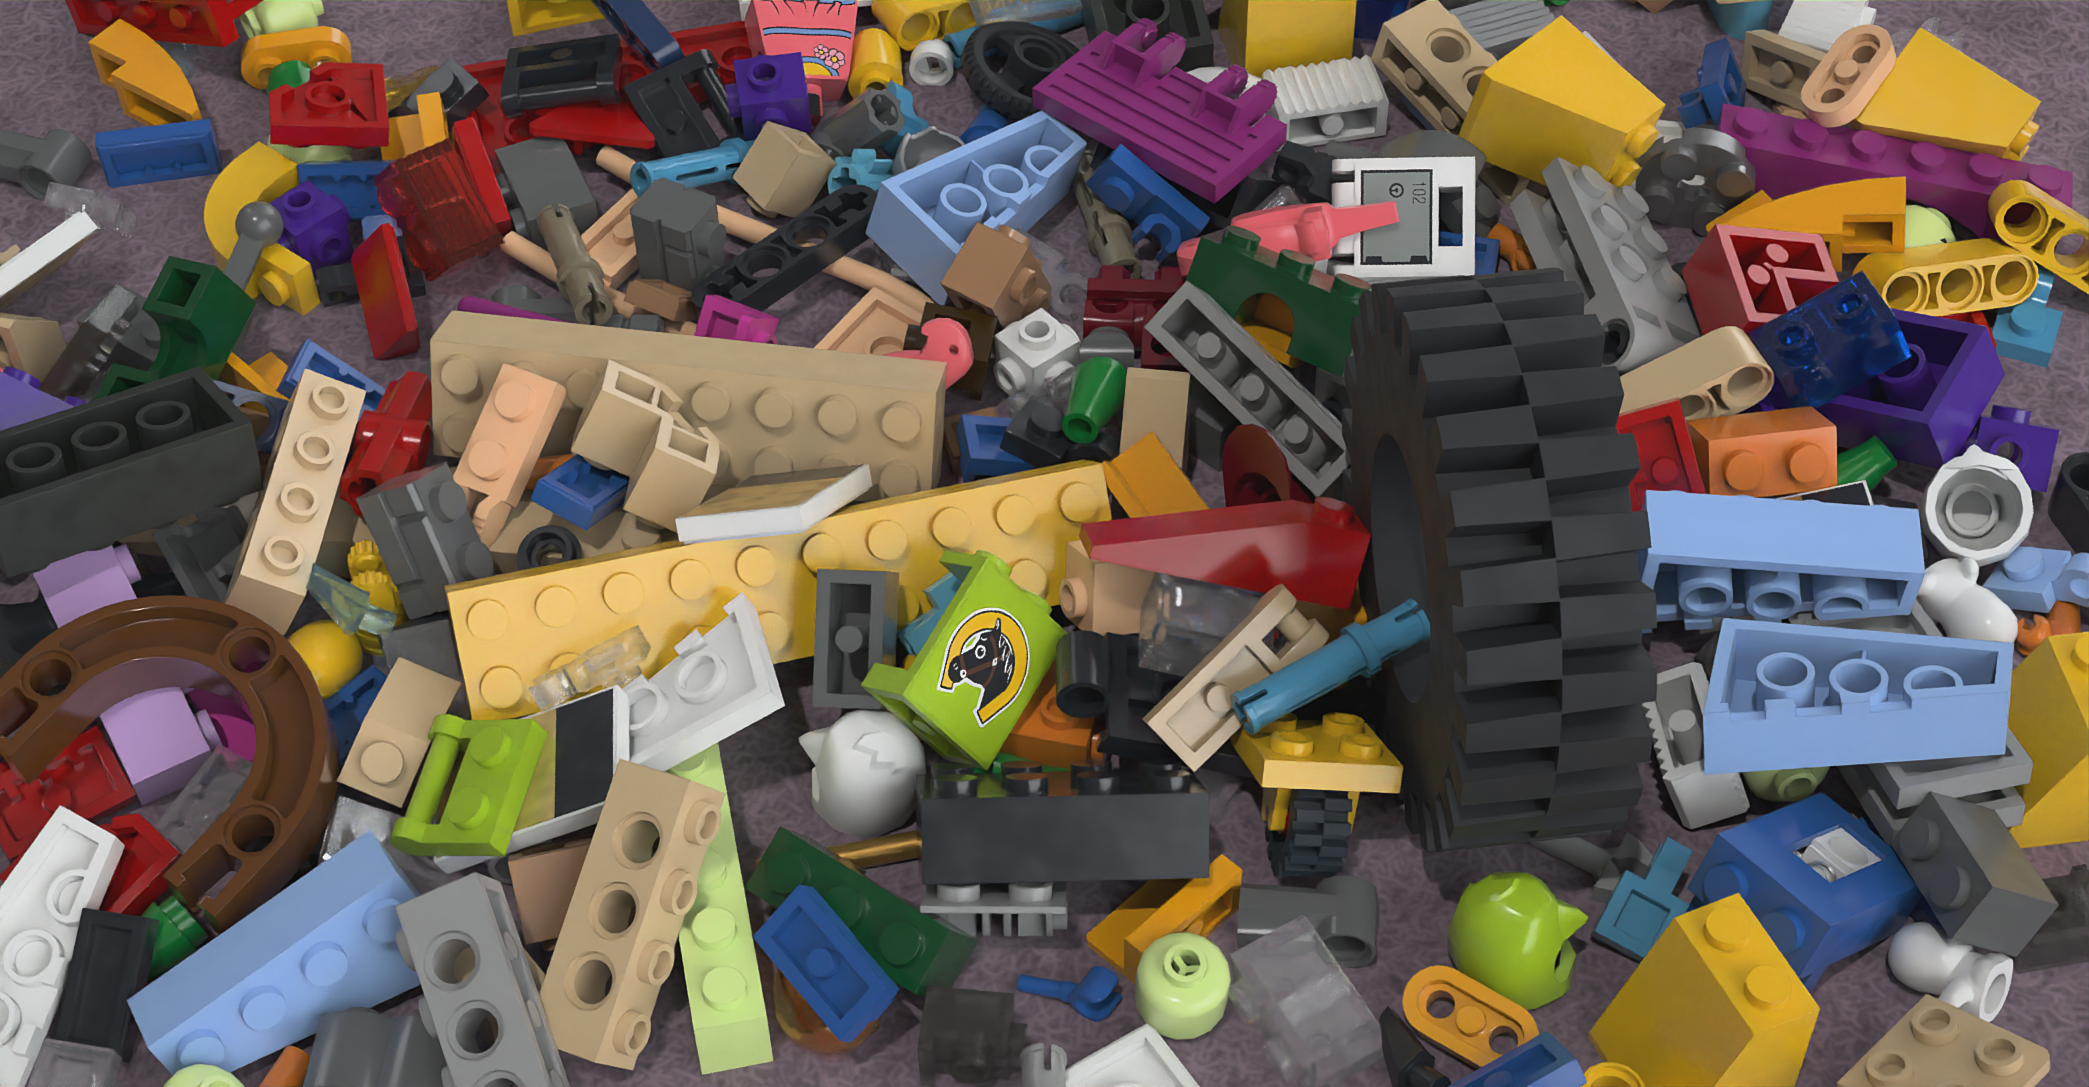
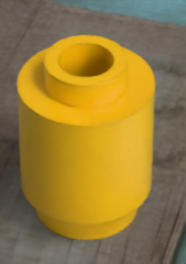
[848,28,903,99]

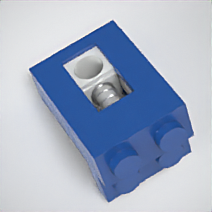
[1686,792,1922,993]

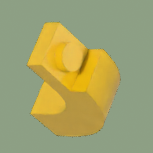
[204,141,321,316]

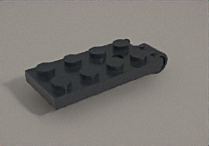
[1056,630,1375,797]

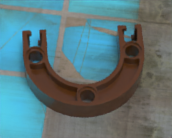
[0,595,339,935]

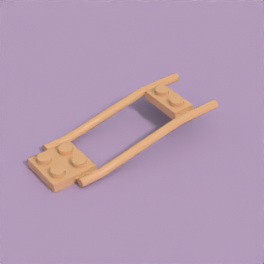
[501,145,938,355]

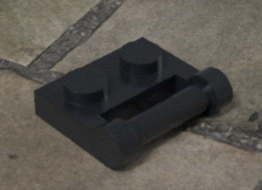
[501,33,623,119]
[622,49,755,159]

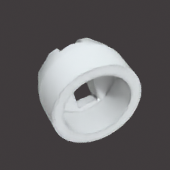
[909,39,954,86]

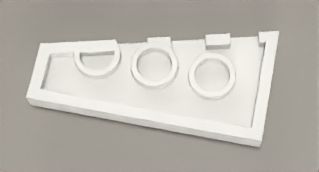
[622,592,785,772]
[0,805,125,1087]

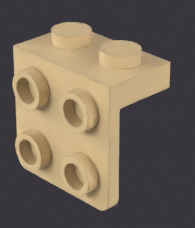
[1837,994,2051,1087]

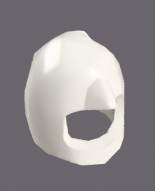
[1919,444,2034,567]
[798,709,926,837]

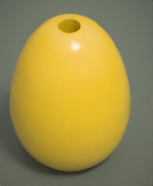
[288,620,363,701]

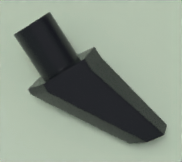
[1377,1006,1451,1087]

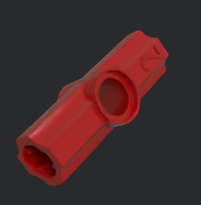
[340,371,433,517]

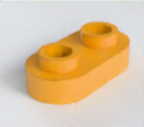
[240,26,352,90]
[1402,965,1540,1069]

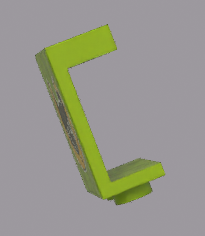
[861,550,1068,770]

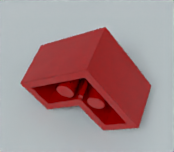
[1681,224,1839,367]

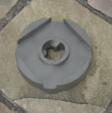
[1635,128,1755,236]

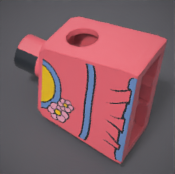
[745,0,858,126]

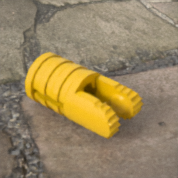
[345,539,411,656]

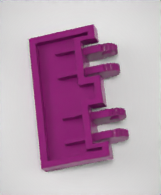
[1032,18,1287,203]

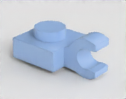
[1983,546,2089,613]

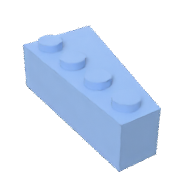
[866,111,1087,306]
[1637,490,1925,633]
[1703,618,2014,775]
[127,830,461,1075]

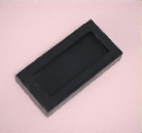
[52,908,160,1063]

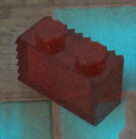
[374,138,506,282]

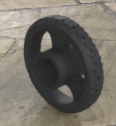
[961,21,1080,127]

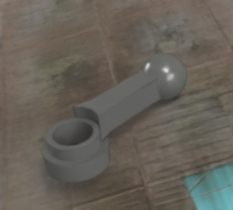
[223,201,284,356]

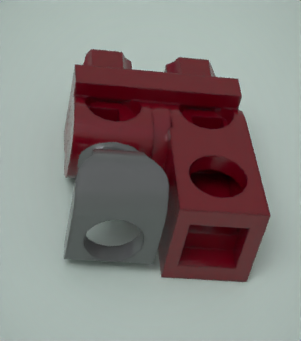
[1079,265,1190,373]

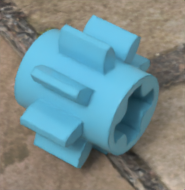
[827,149,893,194]

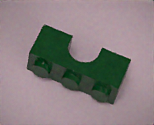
[1185,226,1371,378]
[94,256,256,400]
[745,826,979,1002]

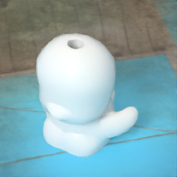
[1916,557,2018,643]
[1888,921,2014,1022]

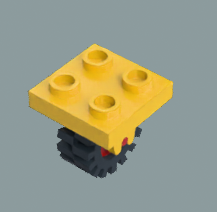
[1230,712,1403,878]

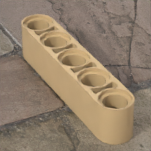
[1620,326,1774,420]

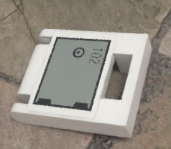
[1331,157,1476,280]

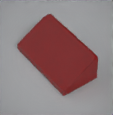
[351,223,420,360]

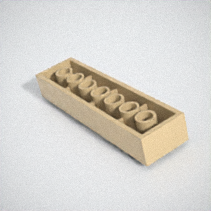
[430,310,947,502]

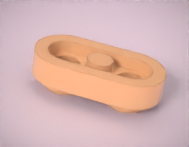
[1801,25,1896,128]

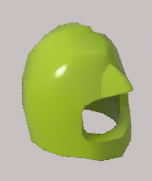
[1447,871,1589,1010]

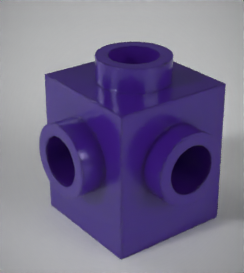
[725,52,812,140]
[269,180,353,281]
[1957,404,2060,493]

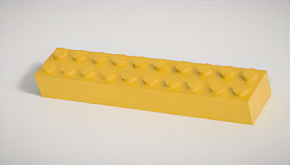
[444,459,1112,720]

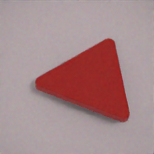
[529,96,655,155]

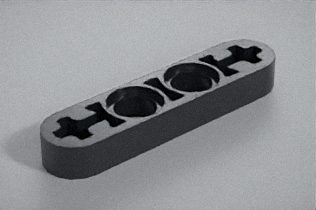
[691,185,877,322]

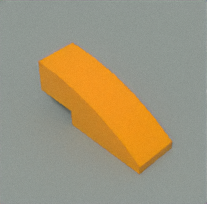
[88,19,202,126]
[1720,176,1906,272]

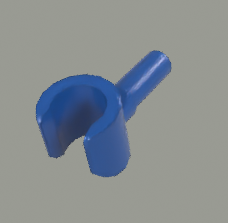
[1017,966,1122,1022]

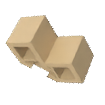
[570,359,721,533]

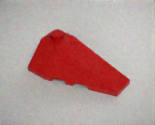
[1079,497,1371,610]

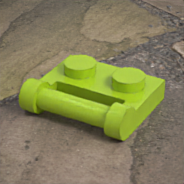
[389,714,548,856]

